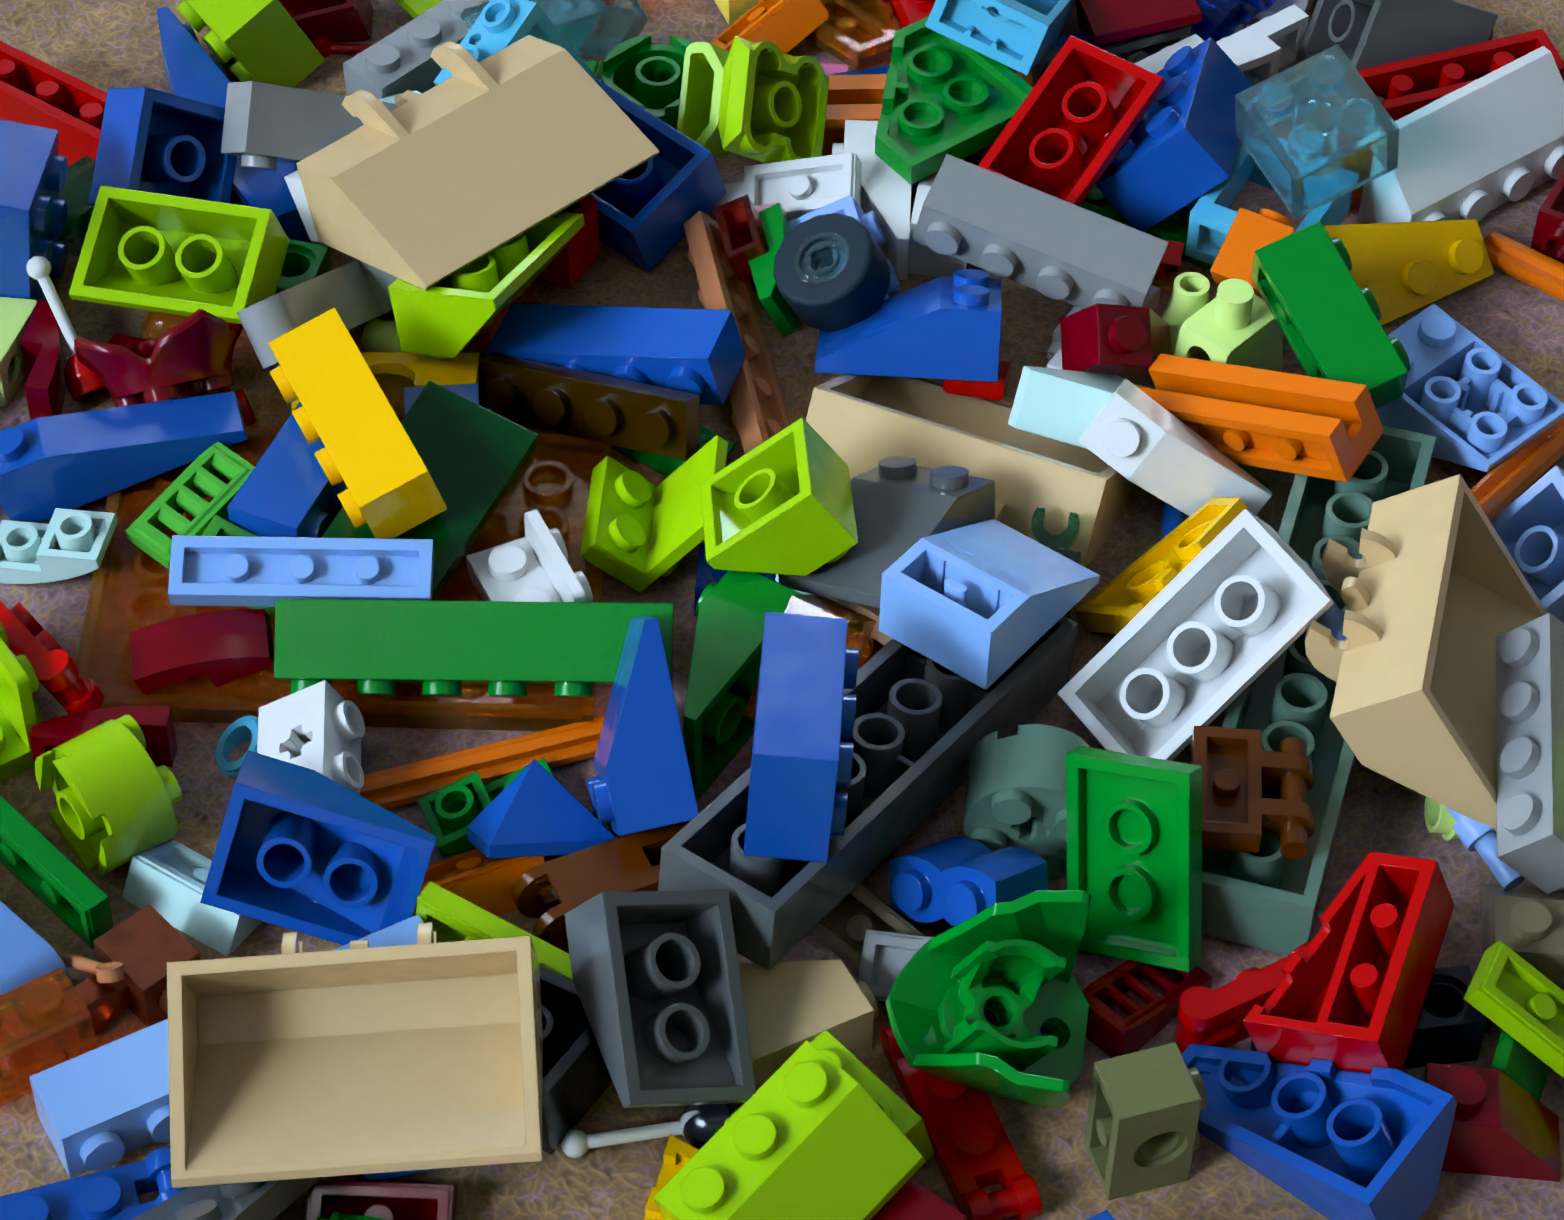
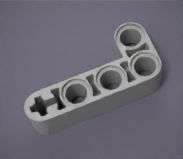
[237,259,398,369]

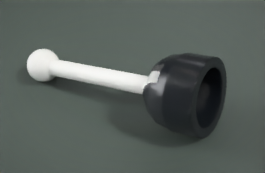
[561,1104,730,1158]

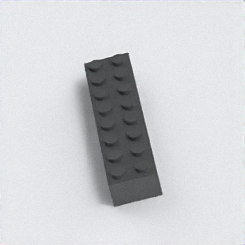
[658,616,1079,971]

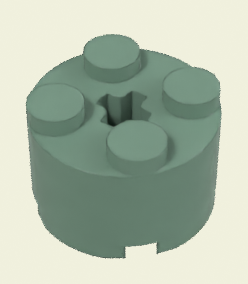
[963,724,1090,880]

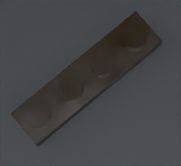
[479,352,699,461]

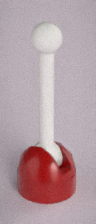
[26,256,105,400]

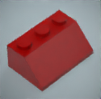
[978,35,1166,207]

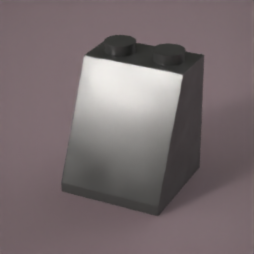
[1296,0,1498,82]

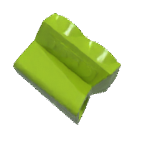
[677,36,830,163]

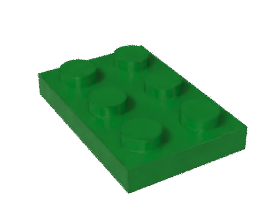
[1066,746,1203,972]

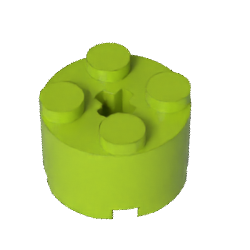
[35,714,183,876]

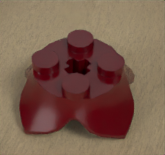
[74,309,243,407]

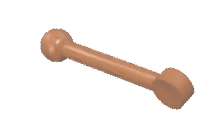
[48,941,125,983]

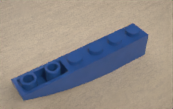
[157,6,318,244]

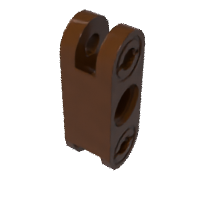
[512,820,691,954]

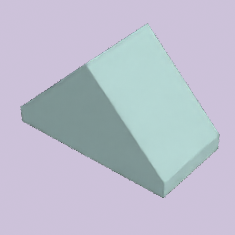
[1008,366,1125,450]

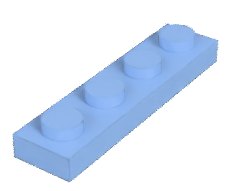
[168,535,434,607]

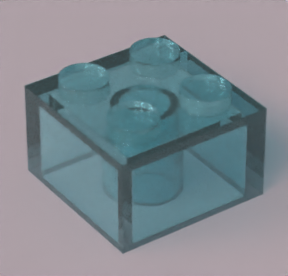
[1235,44,1399,219]

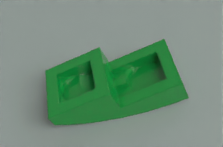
[748,203,800,336]

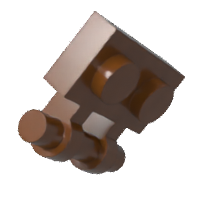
[1191,725,1315,859]

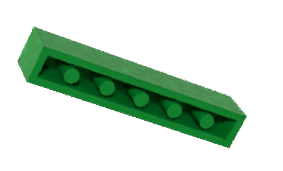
[274,599,674,699]

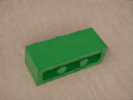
[1251,221,1411,409]

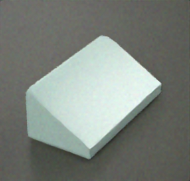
[122,840,262,956]

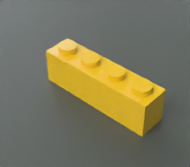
[268,307,448,539]

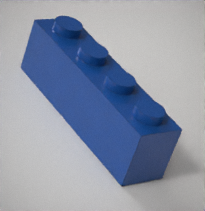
[486,303,746,405]

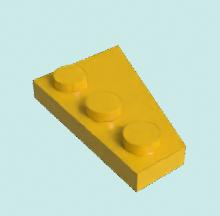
[1324,219,1495,326]
[1074,497,1250,635]

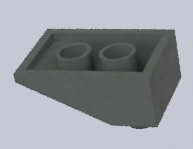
[778,456,995,608]
[564,890,756,1108]

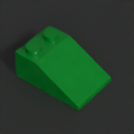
[683,570,802,802]

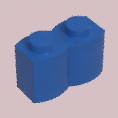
[889,837,1048,927]

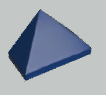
[467,759,616,859]

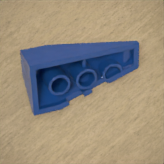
[0,391,248,523]
[1182,1044,1457,1220]

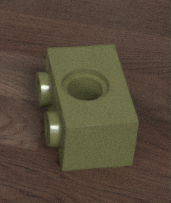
[1084,1042,1207,1201]

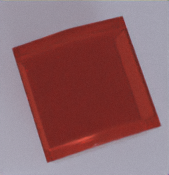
[714,194,769,294]

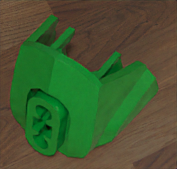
[885,890,1091,1108]

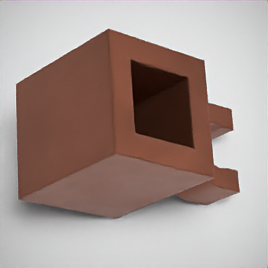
[71,904,201,1037]

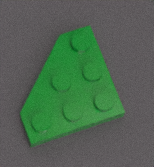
[875,16,1033,185]

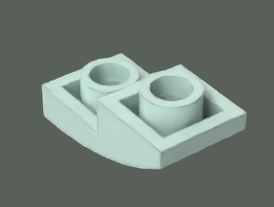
[0,508,118,584]

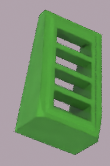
[125,442,255,570]

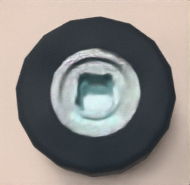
[773,213,891,332]

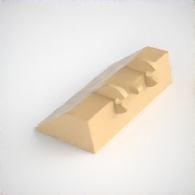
[296,35,660,290]
[806,374,1135,567]
[1305,474,1547,831]
[167,922,543,1188]

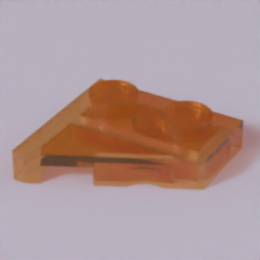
[806,0,900,72]

